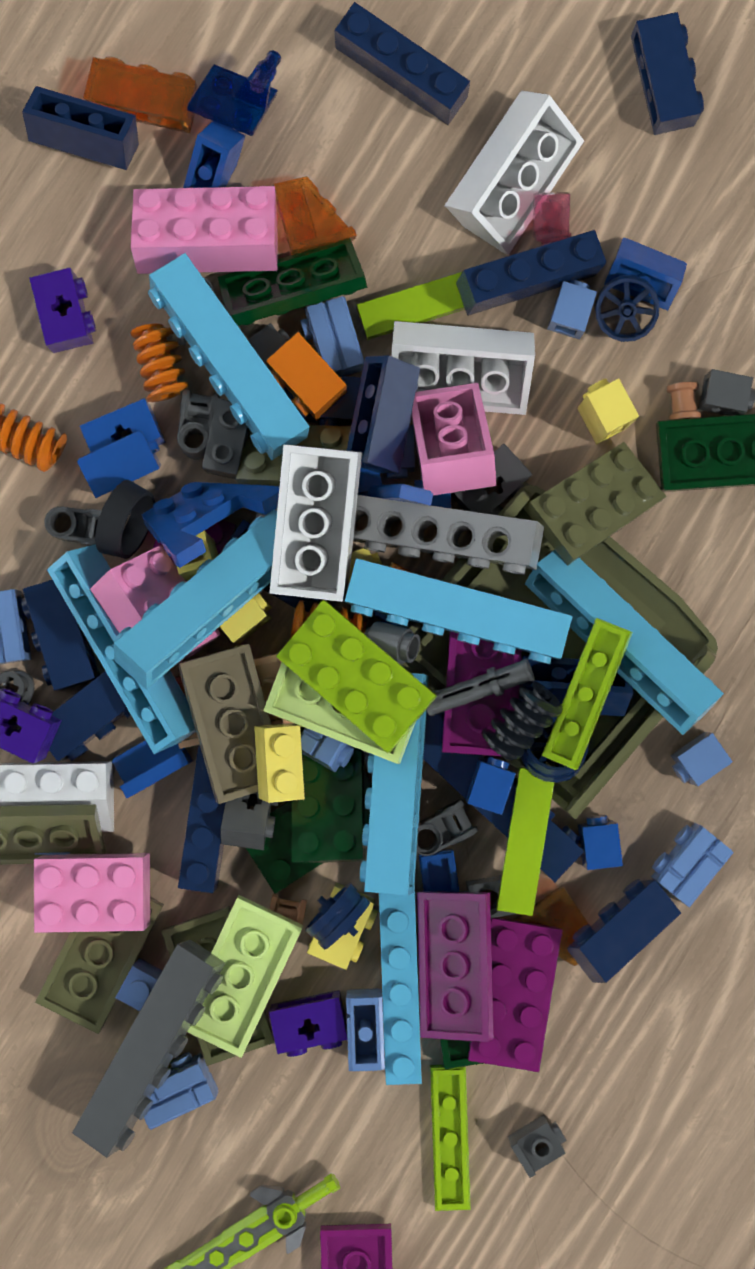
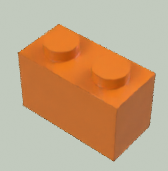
[266,332,347,420]

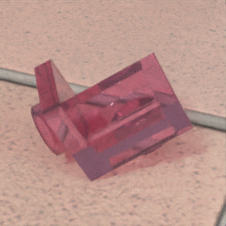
[533,192,572,246]

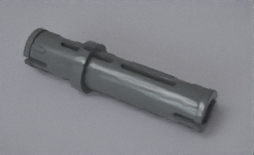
[426,658,535,717]

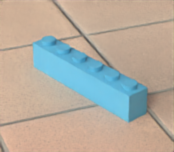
[148,253,309,460]
[114,509,277,690]
[47,544,196,754]
[525,550,724,735]
[345,558,572,665]
[360,673,429,896]
[379,887,422,1085]

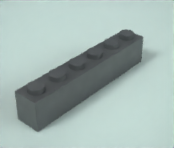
[72,940,226,1158]

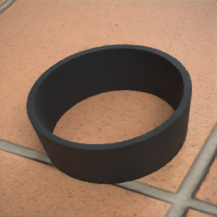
[95,480,155,559]

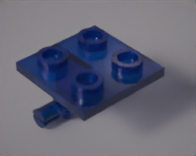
[187,50,281,136]

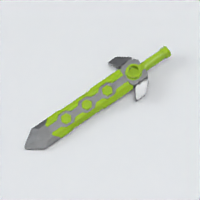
[164,1173,341,1269]

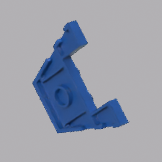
[142,482,280,568]

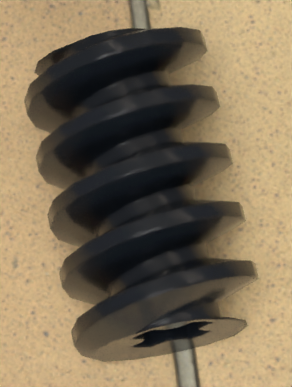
[481,681,563,760]

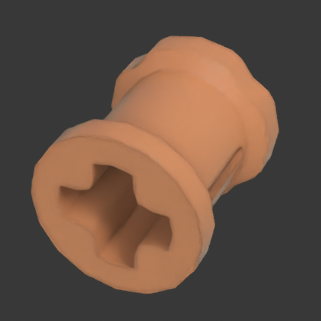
[667,382,701,420]
[269,894,307,932]

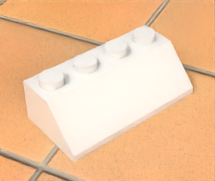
[444,91,584,255]
[391,321,535,415]
[270,444,362,602]
[0,761,114,832]

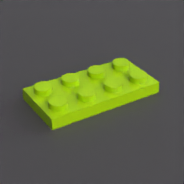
[276,600,437,753]

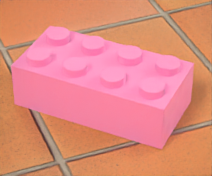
[131,186,278,274]

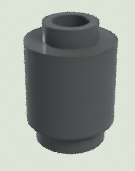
[364,621,420,664]

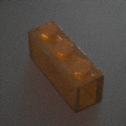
[83,56,200,134]

